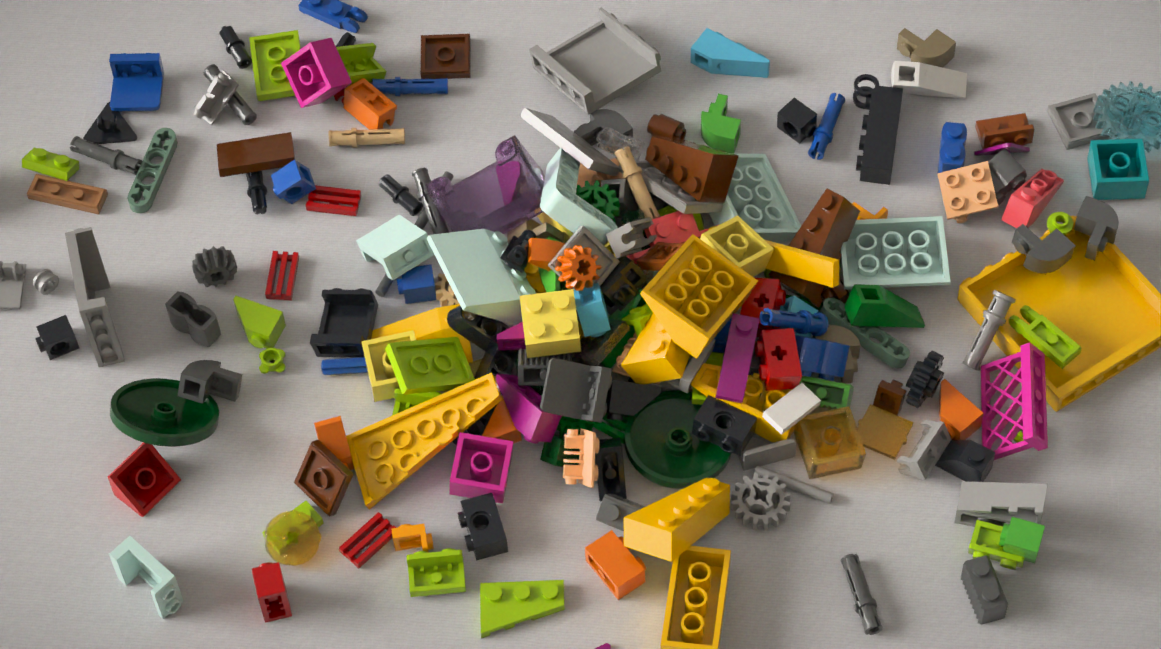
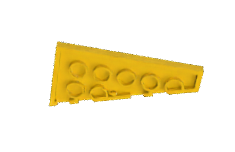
[346,373,503,510]

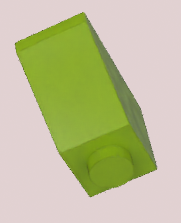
[233,295,286,348]

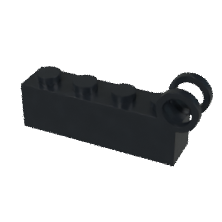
[853,74,903,185]

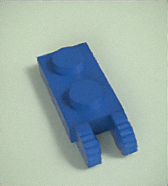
[298,0,368,33]

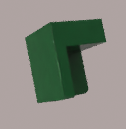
[540,435,579,467]

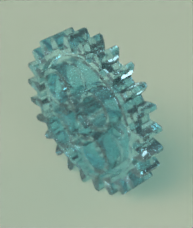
[1093,81,1161,153]

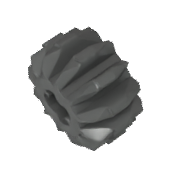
[192,246,237,287]

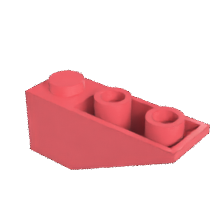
[1001,169,1064,228]

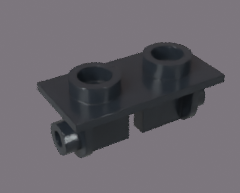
[500,230,537,273]

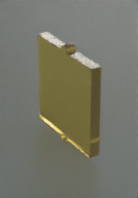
[851,404,913,460]

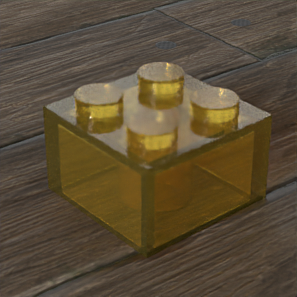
[794,406,866,479]

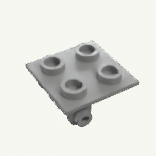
[0,261,26,309]

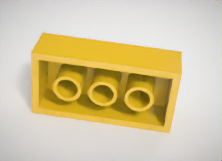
[660,546,731,649]

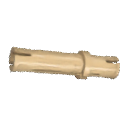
[329,128,405,148]
[614,146,661,219]

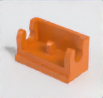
[343,78,397,130]

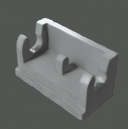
[606,217,657,258]
[897,419,952,480]

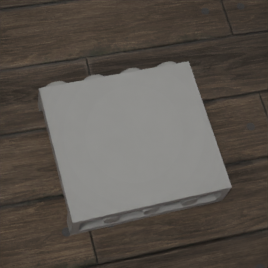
[529,7,661,115]
[65,227,125,367]

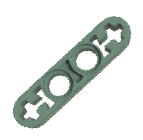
[127,128,178,213]
[819,298,910,369]

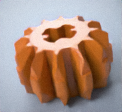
[555,245,602,291]

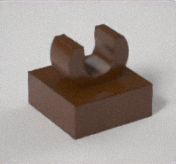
[821,279,850,304]
[873,379,907,416]

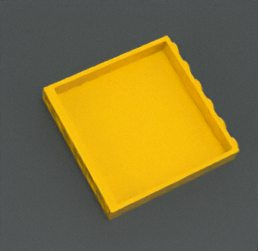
[957,215,1161,412]

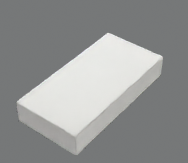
[762,383,821,435]

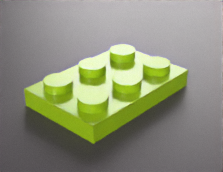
[249,30,301,101]
[385,337,475,395]

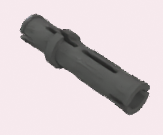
[203,64,257,125]
[70,136,142,175]
[412,167,449,234]
[841,554,883,635]

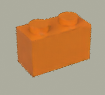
[585,530,646,600]

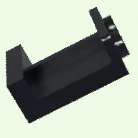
[310,288,378,357]

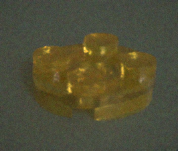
[264,510,321,566]

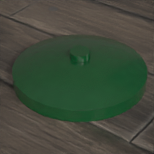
[110,378,219,447]
[624,390,732,489]

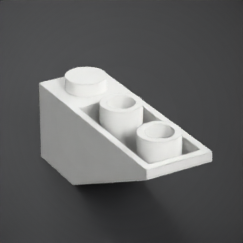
[891,61,967,98]

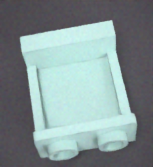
[356,215,435,280]
[109,536,184,619]

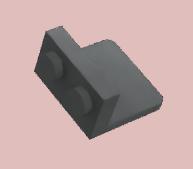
[540,358,612,423]

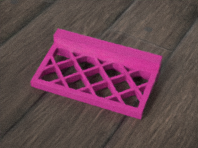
[981,343,1048,460]

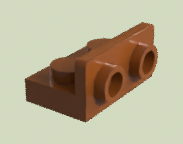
[975,113,1035,149]
[636,242,683,271]

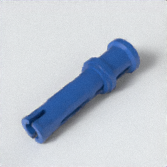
[759,308,829,336]

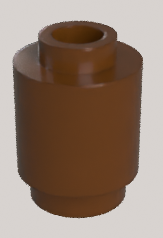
[647,114,686,139]

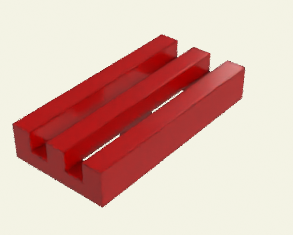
[306,185,362,216]
[265,251,299,301]
[339,512,397,569]

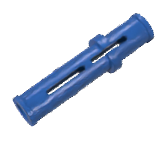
[373,77,448,96]
[808,93,845,160]

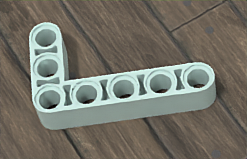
[540,148,617,245]

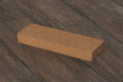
[27,174,108,215]

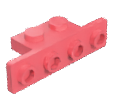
[627,211,720,264]

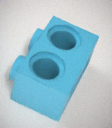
[574,282,611,337]

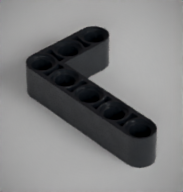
[447,305,519,446]

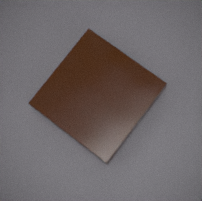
[420,34,471,79]
[294,440,354,517]

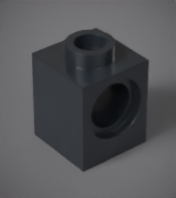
[777,97,817,144]
[35,315,79,360]

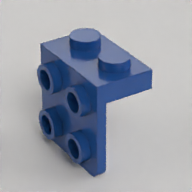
[109,53,164,111]

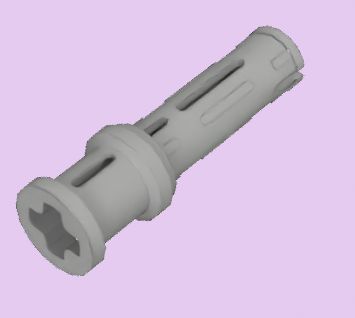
[963,290,1016,371]

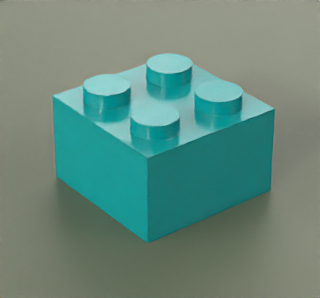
[1087,139,1149,200]

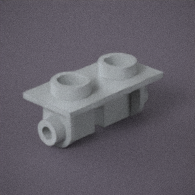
[193,70,239,125]

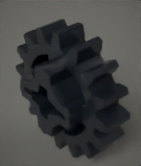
[906,350,944,408]

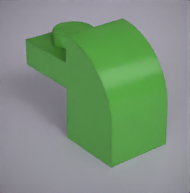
[701,93,741,153]

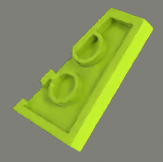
[480,580,565,638]

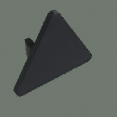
[83,102,137,144]

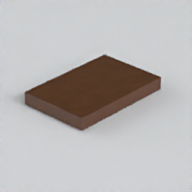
[217,132,295,177]

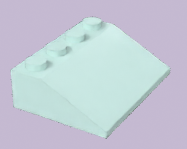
[709,153,801,243]
[839,216,951,289]
[427,229,536,325]

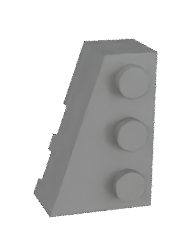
[954,481,1048,527]

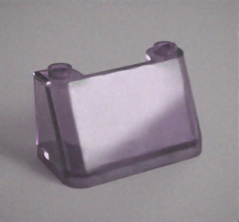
[425,135,545,234]

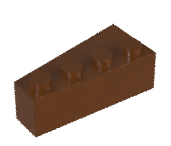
[645,136,739,203]
[769,188,860,307]

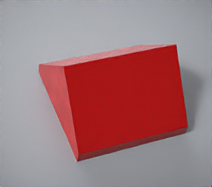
[107,443,181,517]

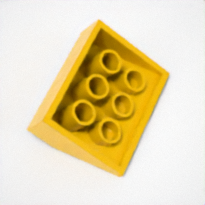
[640,234,758,359]

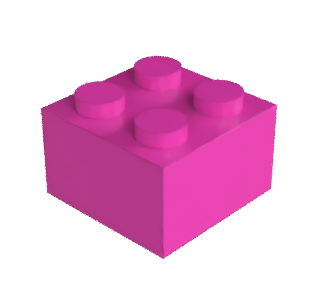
[281,38,352,108]
[449,432,514,504]

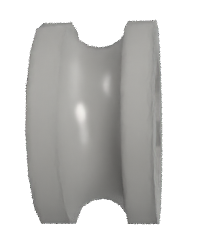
[33,269,59,295]

